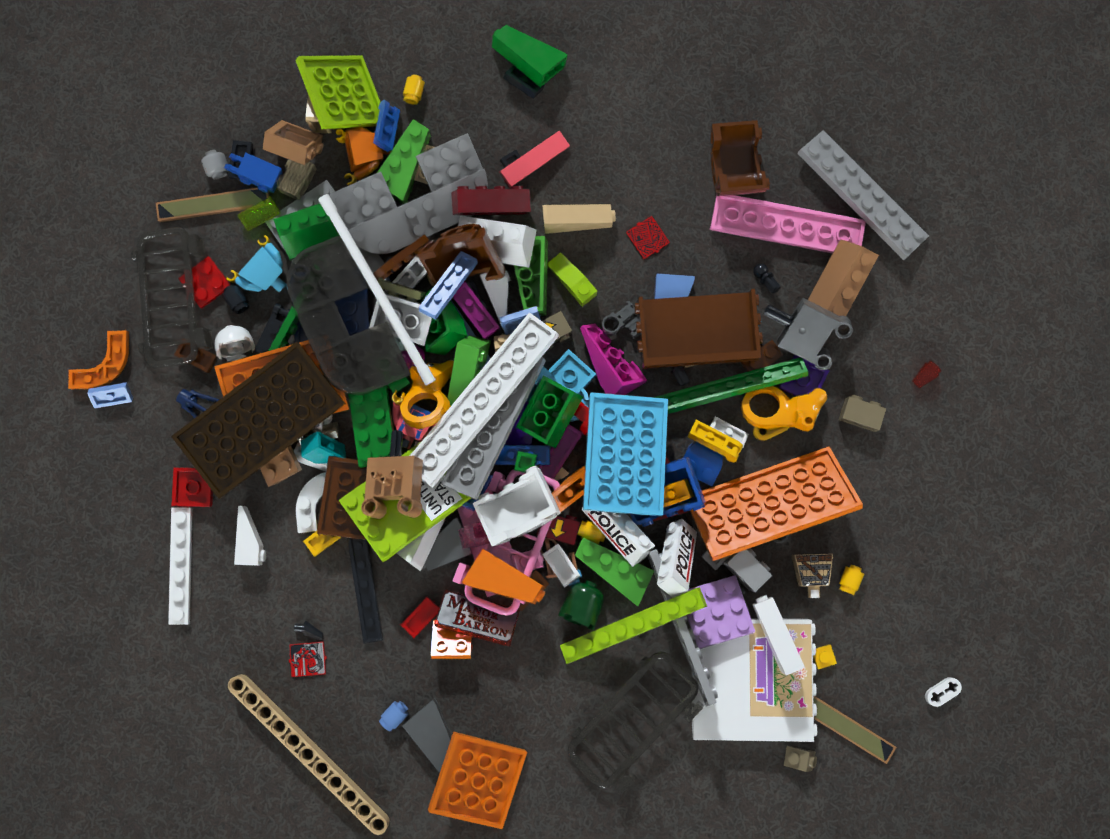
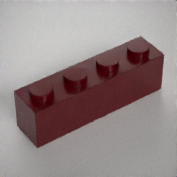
[451,186,531,215]

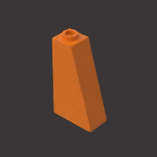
[461,549,545,604]

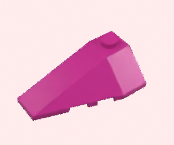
[580,324,647,395]

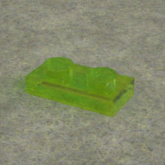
[237,196,281,231]

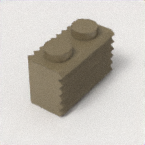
[277,159,317,200]

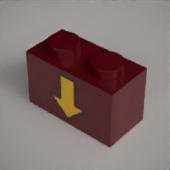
[536,513,580,545]

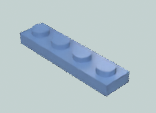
[419,251,478,320]

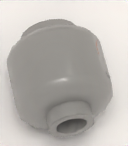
[201,150,228,180]

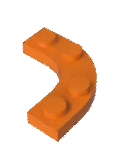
[68,330,129,390]

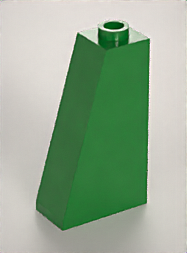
[492,25,567,87]

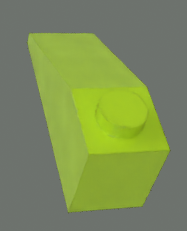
[548,253,597,307]

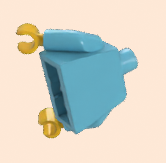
[227,235,286,292]

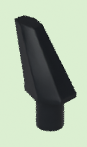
[294,621,323,641]

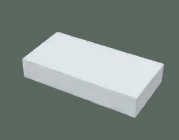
[542,544,581,588]

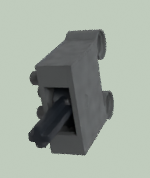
[764,298,853,370]

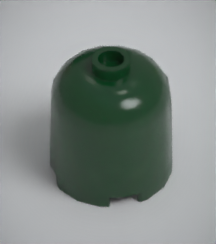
[558,580,604,631]

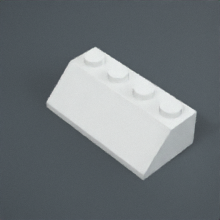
[458,216,537,268]

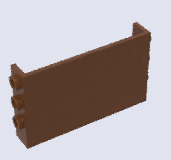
[634,289,763,369]

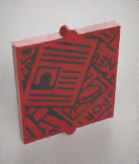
[626,216,670,259]

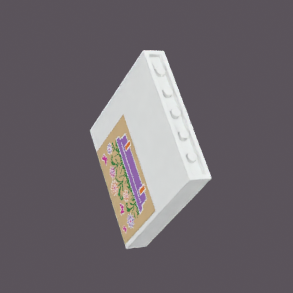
[692,618,817,742]

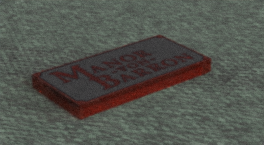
[434,590,520,647]

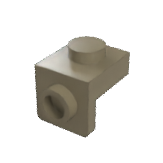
[784,746,817,772]

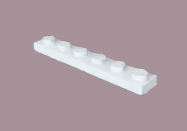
[169,507,193,625]

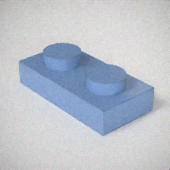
[87,382,133,408]

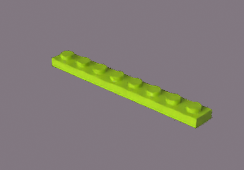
[560,587,707,664]

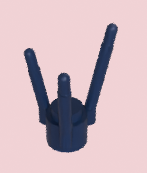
[176,389,220,418]

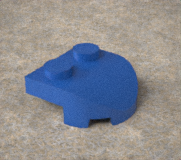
[683,442,723,486]

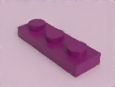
[453,282,500,340]

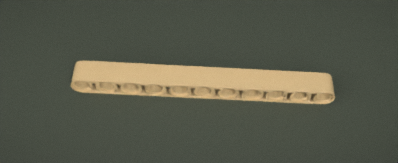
[228,674,390,835]

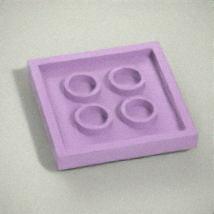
[685,575,755,649]

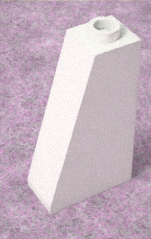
[397,517,446,571]
[752,595,805,675]

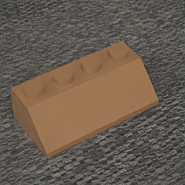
[808,239,879,316]

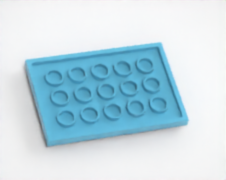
[583,392,668,516]

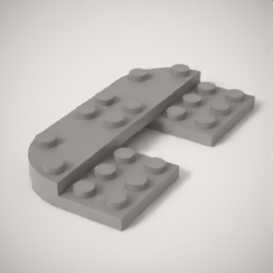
[329,133,488,254]

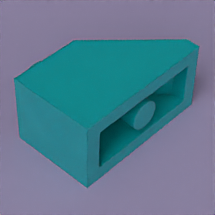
[301,431,346,464]

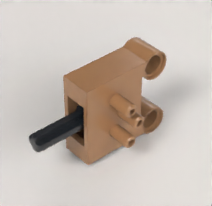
[361,430,423,519]

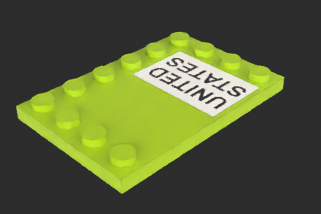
[339,441,471,562]

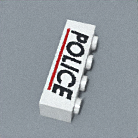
[581,507,655,567]
[657,519,697,598]

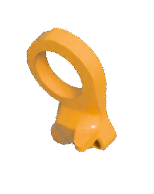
[400,360,454,429]

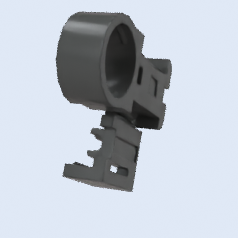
[602,301,640,340]

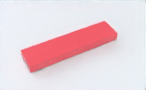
[499,131,570,188]

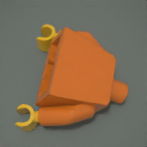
[336,127,391,185]

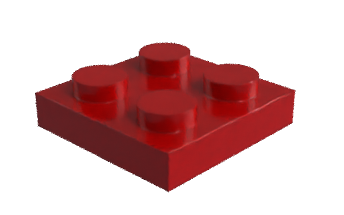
[178,256,231,309]
[171,468,213,507]

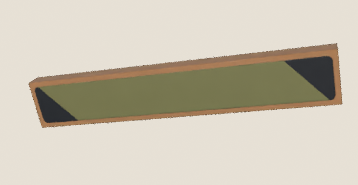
[156,188,271,222]
[813,696,896,764]

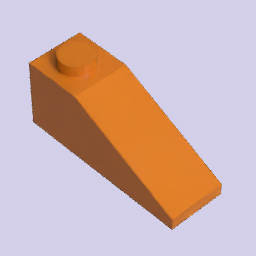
[552,466,585,512]

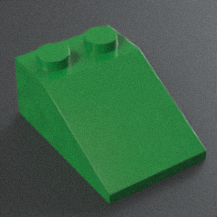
[417,287,468,355]

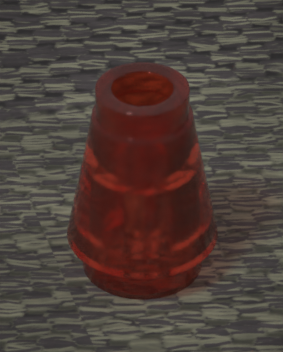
[912,360,941,389]

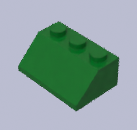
[273,204,343,260]
[516,375,583,448]

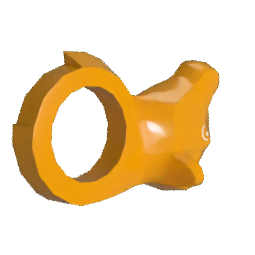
[741,385,827,432]

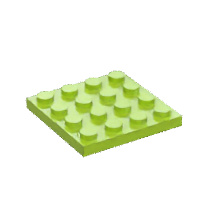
[296,55,381,129]

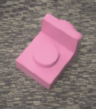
[510,550,544,573]

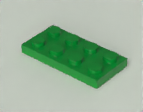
[348,385,394,468]

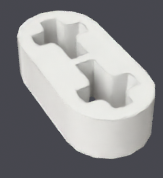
[925,677,962,707]

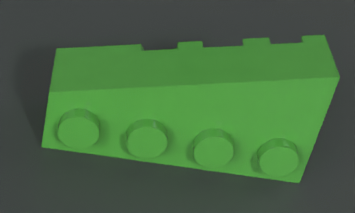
[377,119,431,205]

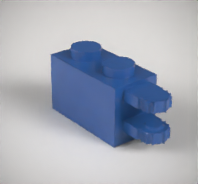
[224,153,283,193]

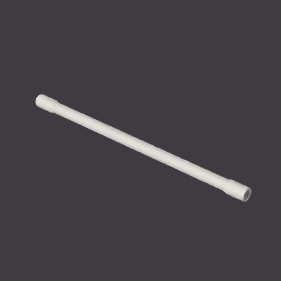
[318,194,436,386]

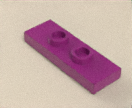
[538,425,583,479]

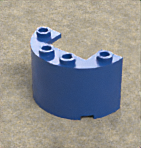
[630,457,706,527]

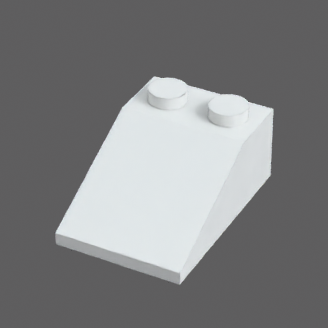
[369,292,432,346]

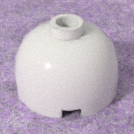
[214,325,255,361]

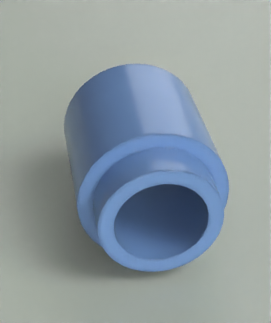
[379,701,408,731]

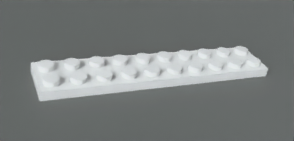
[410,312,559,488]

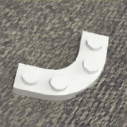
[296,472,326,533]

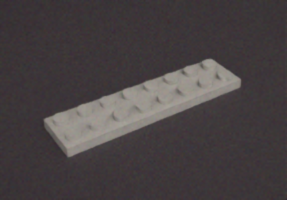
[797,130,929,260]
[441,357,546,500]
[648,549,718,707]

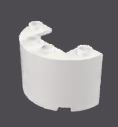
[473,466,561,546]

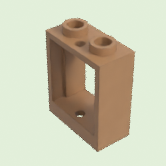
[263,120,324,165]

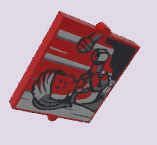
[289,641,327,677]

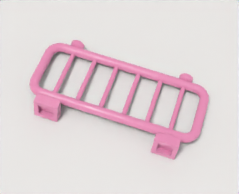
[453,469,560,616]

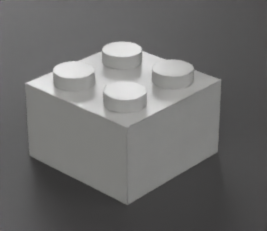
[723,548,772,592]

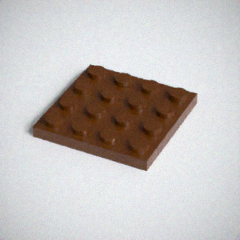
[317,456,367,540]

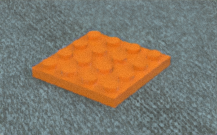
[428,732,527,829]

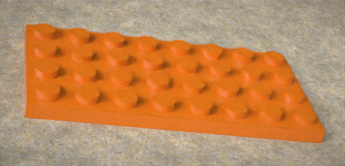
[690,447,863,561]

